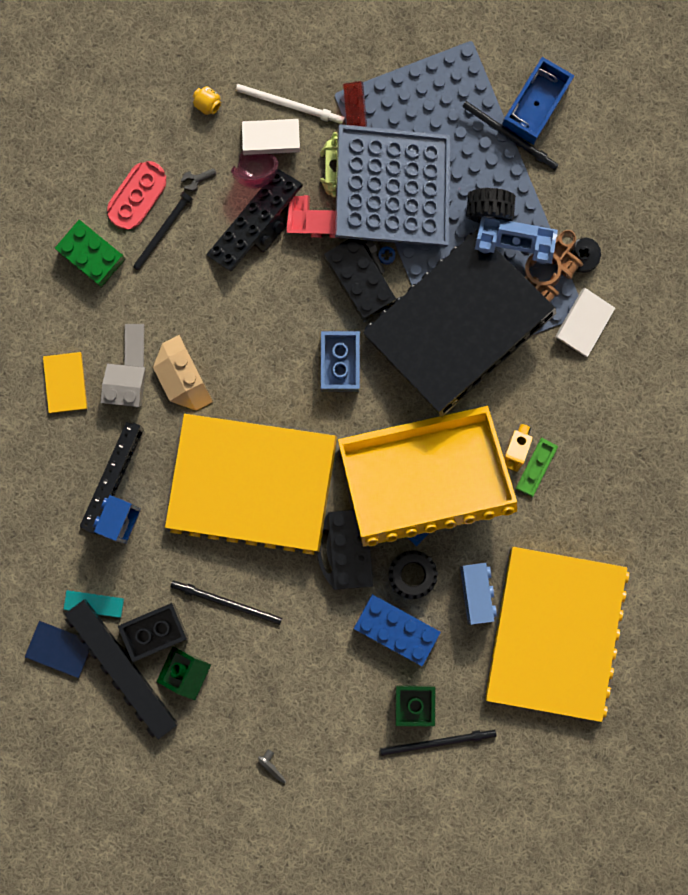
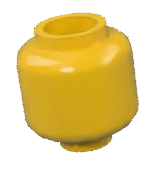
[193,86,221,115]

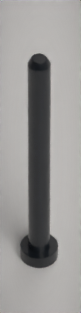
[133,192,193,271]

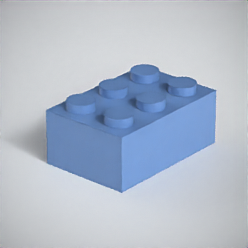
[321,331,360,392]
[460,563,497,625]

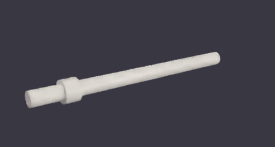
[236,84,345,124]

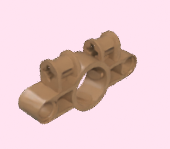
[525,230,583,302]

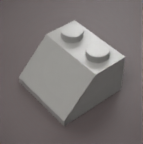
[101,364,146,407]

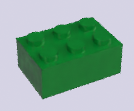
[55,219,126,288]

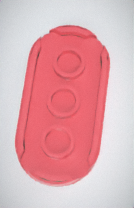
[107,161,166,230]

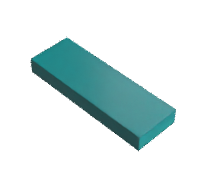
[64,590,125,618]

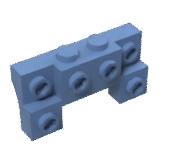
[475,216,558,264]

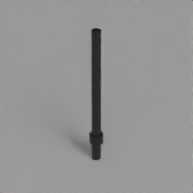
[462,101,559,171]
[170,580,282,625]
[380,729,497,756]

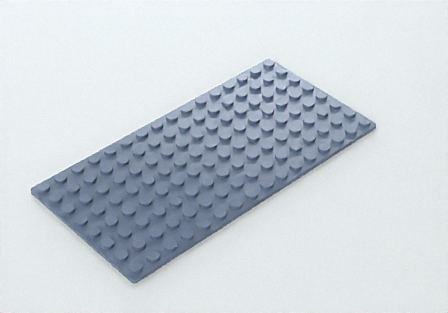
[335,41,579,335]

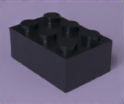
[118,603,189,662]

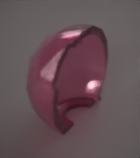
[231,151,279,189]

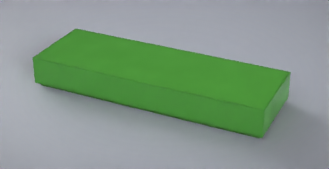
[515,438,558,497]

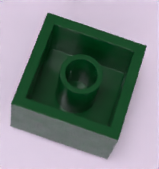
[395,685,436,726]

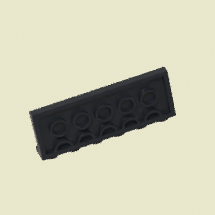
[80,422,144,534]

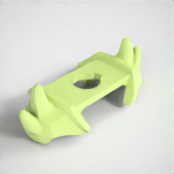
[320,132,338,198]

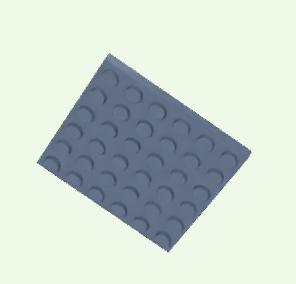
[335,124,450,247]

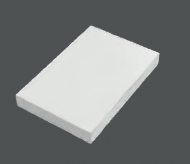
[242,119,300,155]
[555,288,615,357]

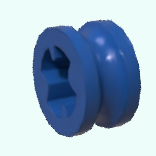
[378,246,395,265]

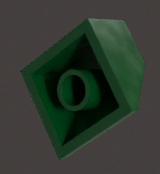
[156,646,211,700]

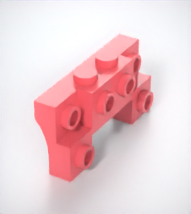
[287,195,336,238]

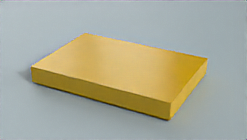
[43,352,88,413]

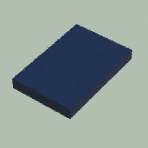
[25,621,90,678]

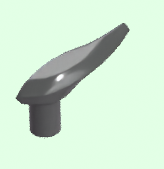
[258,749,286,784]

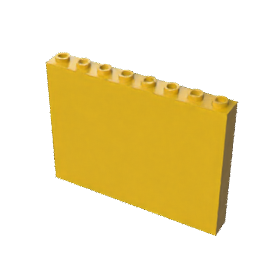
[338,406,517,547]
[165,414,337,555]
[485,547,629,722]

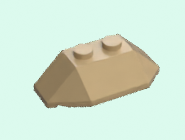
[153,335,213,411]

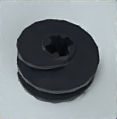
[571,237,601,273]

